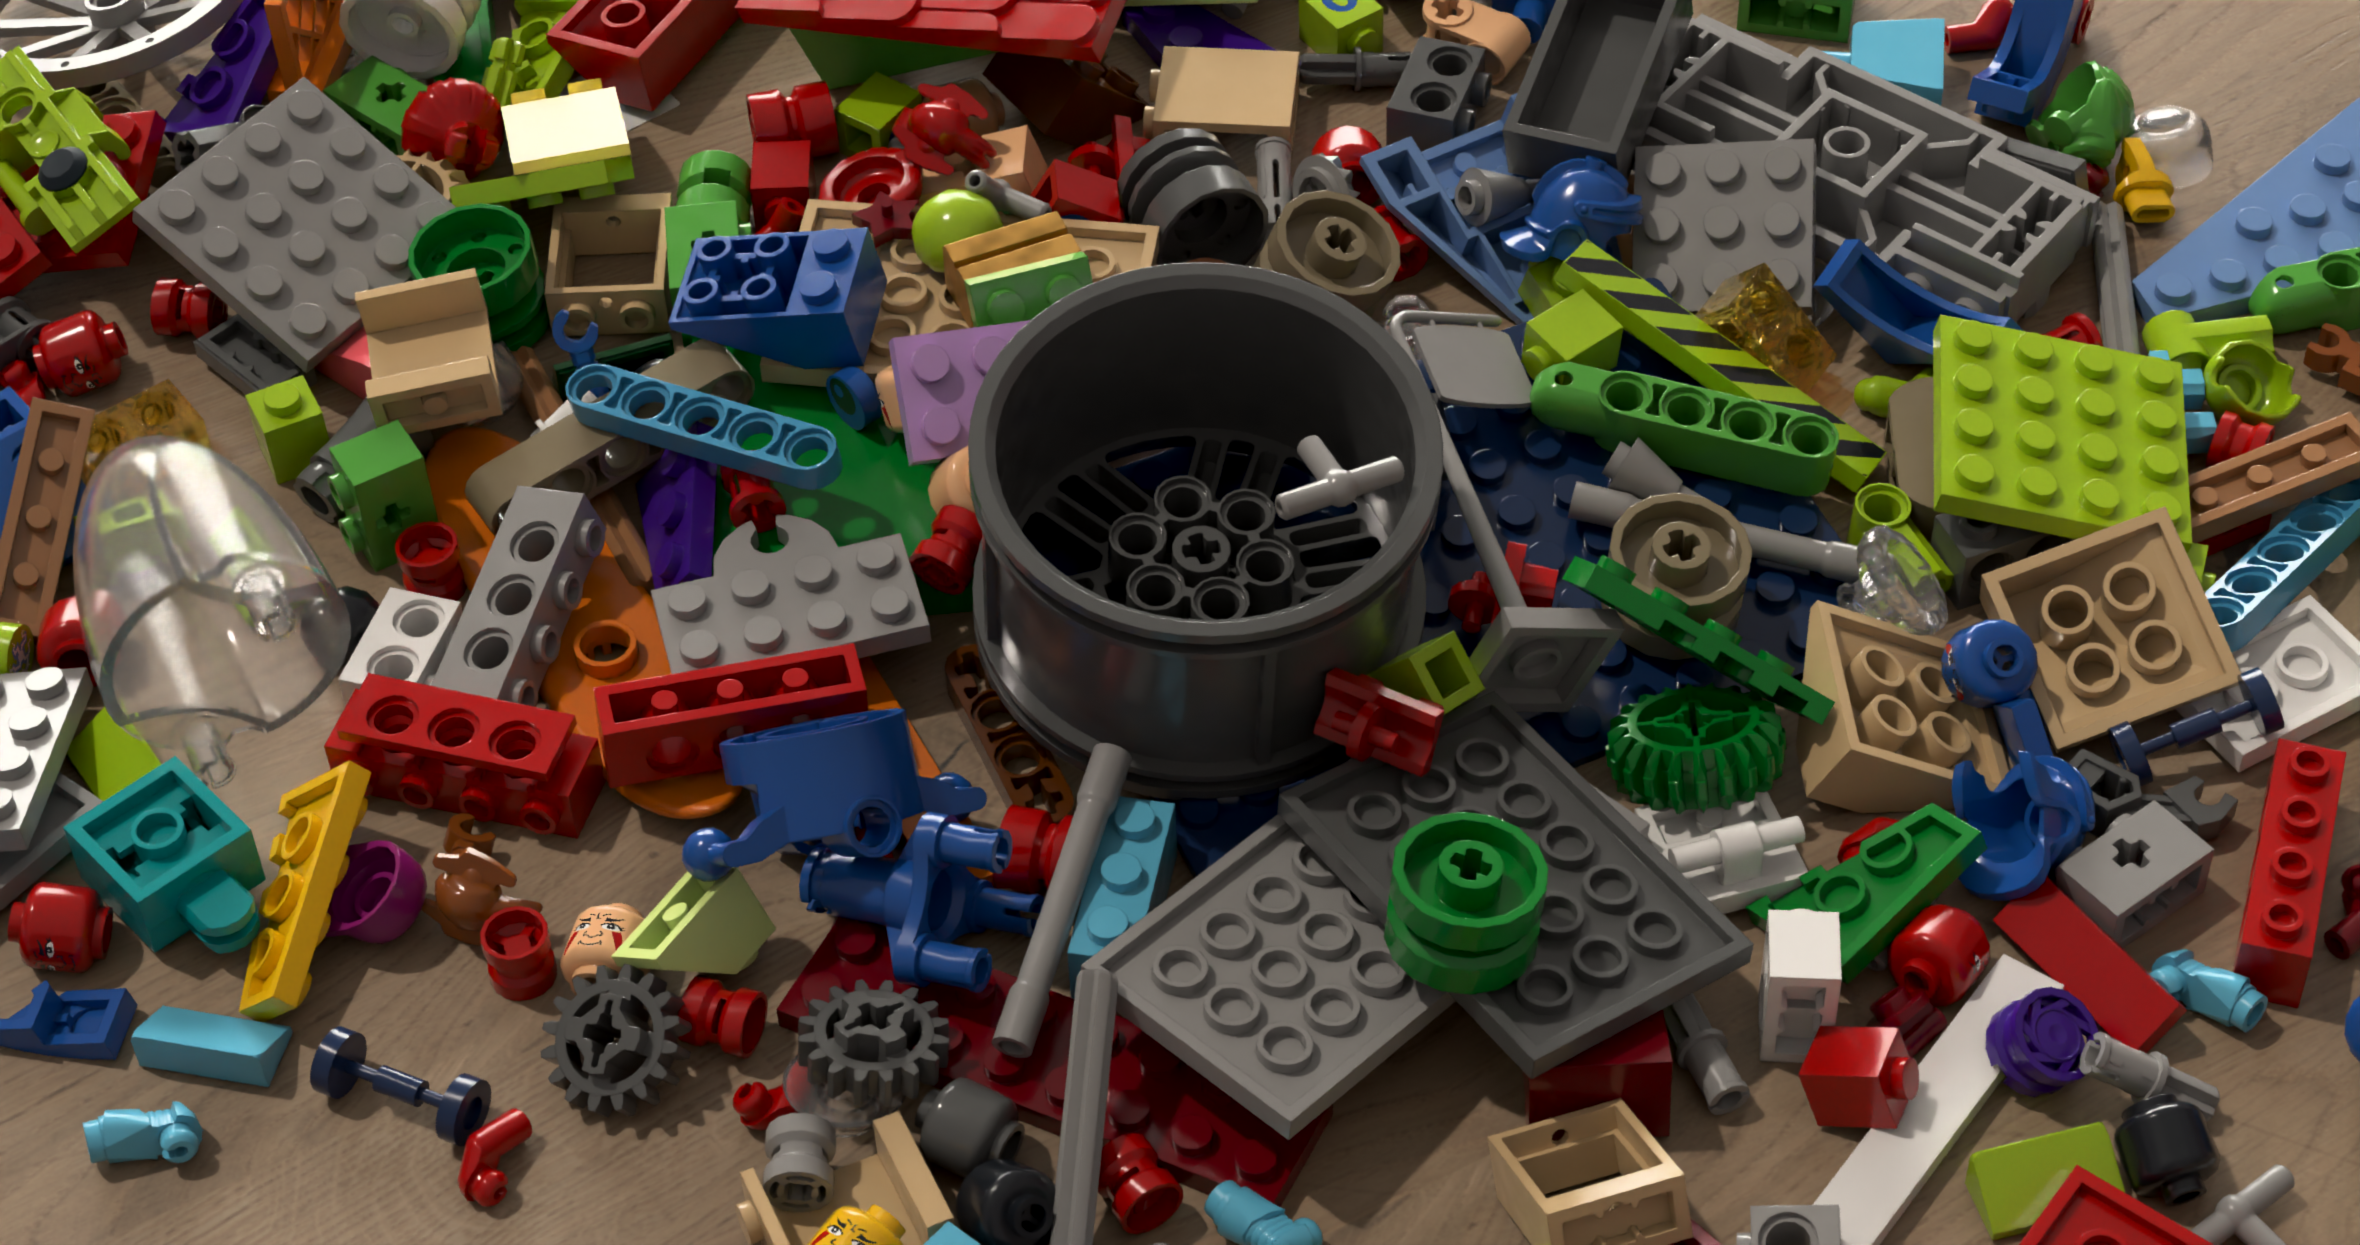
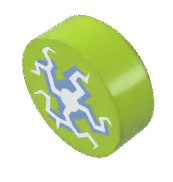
[0,622,34,674]

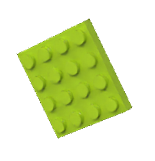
[1933,314,2192,553]

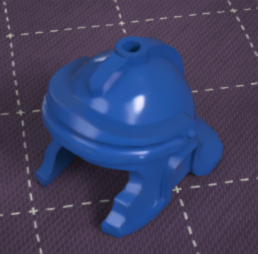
[1500,155,1643,262]
[1952,751,2095,901]

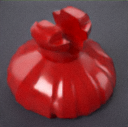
[401,77,505,180]
[818,147,924,204]

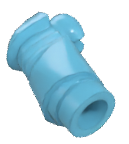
[2149,949,2268,1032]
[82,1101,203,1164]
[1204,1180,1323,1245]

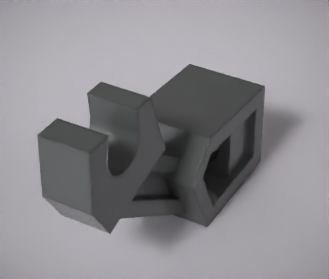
[2069,748,2238,840]

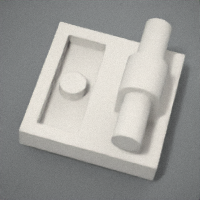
[1634,791,1808,914]

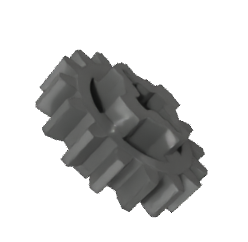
[540,964,692,1118]
[798,979,949,1106]

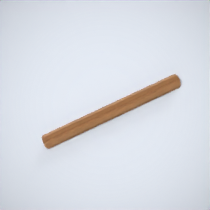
[503,346,654,593]

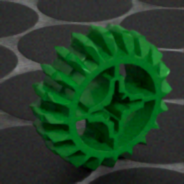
[1605,682,1787,815]

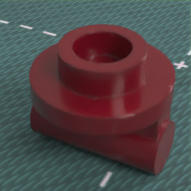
[1866,985,1948,1057]

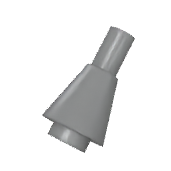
[1455,167,1540,227]
[1601,437,1703,500]

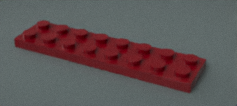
[776,917,1333,1207]

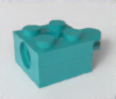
[63,756,266,954]

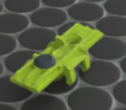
[0,45,142,254]

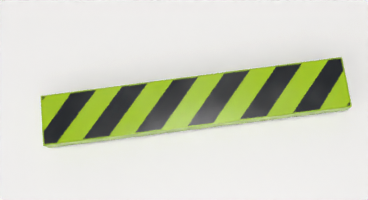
[1554,239,1887,493]

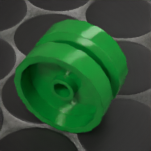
[1384,812,1548,995]

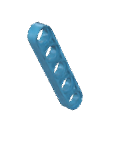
[565,363,843,490]
[2205,478,2360,652]

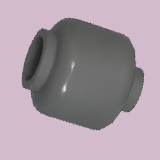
[915,1077,1025,1179]

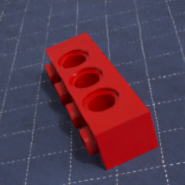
[593,643,868,788]
[2232,738,2347,1008]

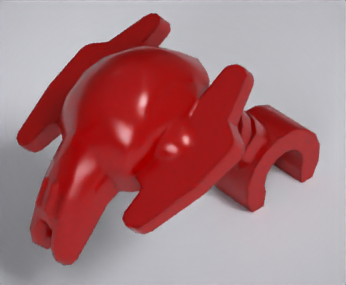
[892,83,997,176]

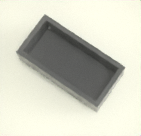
[1502,0,1693,180]

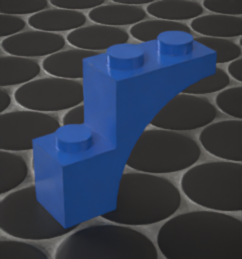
[1813,239,2023,364]

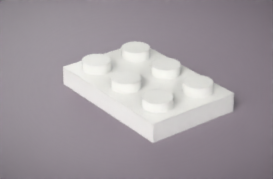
[2176,595,2360,772]

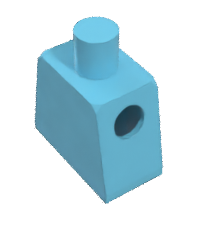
[1823,18,1945,105]

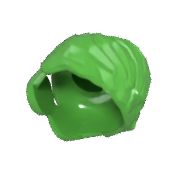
[2025,60,2136,168]

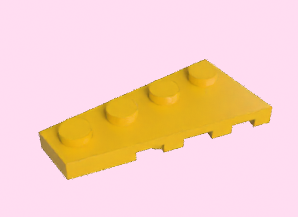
[239,760,371,1022]

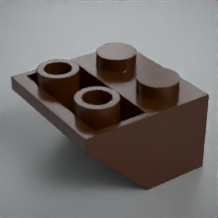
[982,52,1150,148]

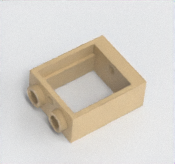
[544,193,673,336]
[1487,1098,1693,1245]

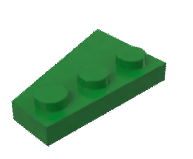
[1745,803,1988,985]

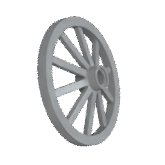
[0,0,243,90]

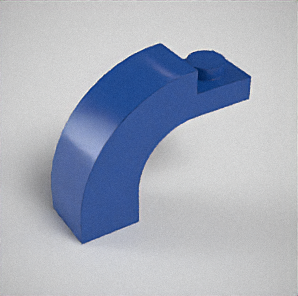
[1967,0,2084,127]

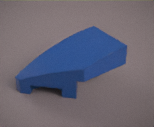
[1993,688,2053,766]
[0,980,138,1060]

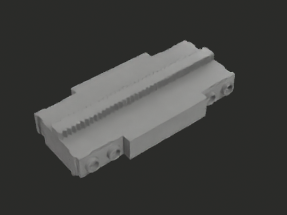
[1632,14,2100,323]

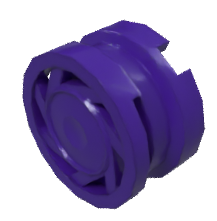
[1986,987,2100,1097]

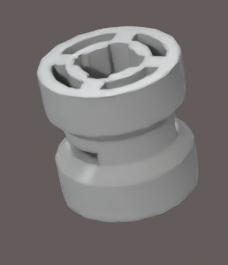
[762,1113,836,1212]

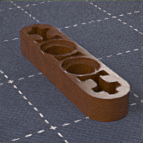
[945,644,1075,824]

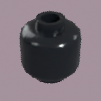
[2113,1094,2221,1206]
[956,1159,1055,1245]

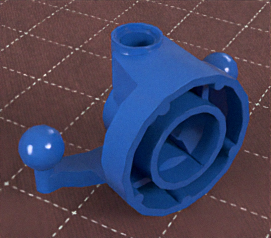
[682,708,987,882]

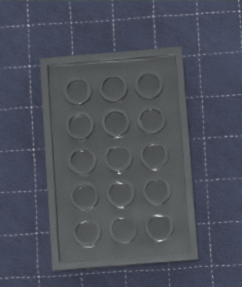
[1277,691,1754,1079]

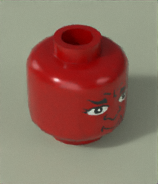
[32,310,128,397]
[8,882,113,974]
[1888,904,1990,1007]

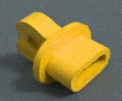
[2113,137,2175,223]

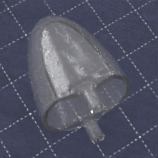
[73,435,351,789]

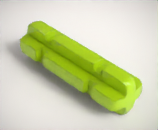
[481,37,526,108]

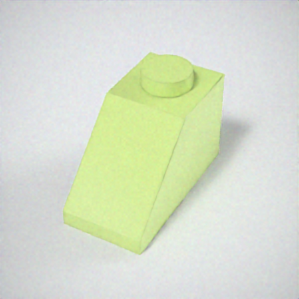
[611,867,776,974]

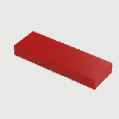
[1993,876,2187,1053]

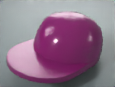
[324,840,427,944]

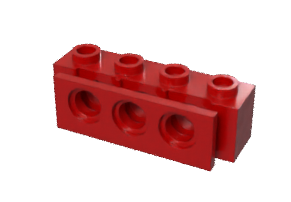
[324,673,606,839]

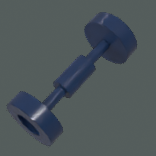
[2107,667,2284,786]
[310,1026,491,1147]

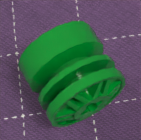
[408,203,550,361]

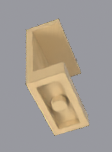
[1143,46,1300,163]
[355,268,503,434]
[735,1111,955,1245]

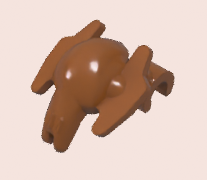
[422,813,543,946]

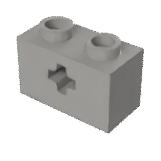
[2054,800,2214,948]

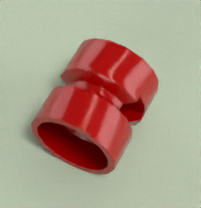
[746,80,839,158]
[993,804,1082,905]

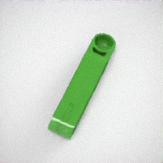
[2248,247,2360,334]
[1529,362,1839,497]

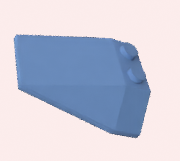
[1359,93,1623,325]

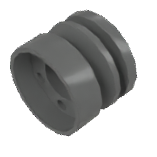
[1117,128,1268,265]

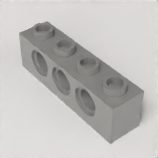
[431,486,607,707]

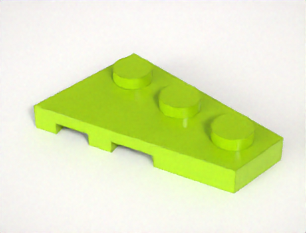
[449,155,635,211]

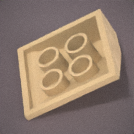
[1979,506,2241,753]
[1796,600,2009,813]

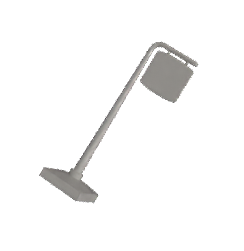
[1390,310,1625,712]

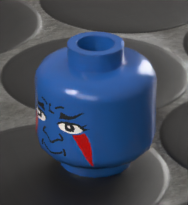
[1941,619,2038,708]

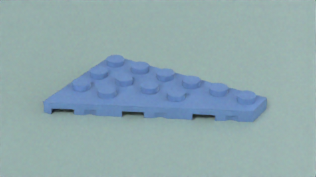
[2132,97,2360,323]

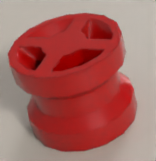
[2205,410,2276,468]

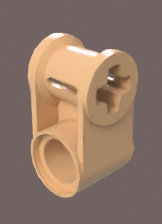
[1422,0,1531,85]

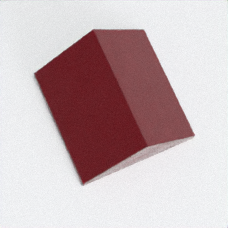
[1523,1009,1673,1141]

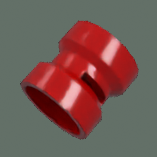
[150,277,228,338]
[909,505,982,595]
[395,521,467,601]
[480,906,557,1001]
[678,975,768,1059]
[1098,1133,1184,1234]

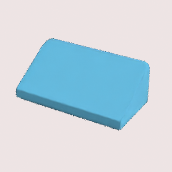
[130,1006,293,1087]

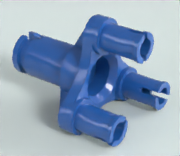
[799,811,1045,993]

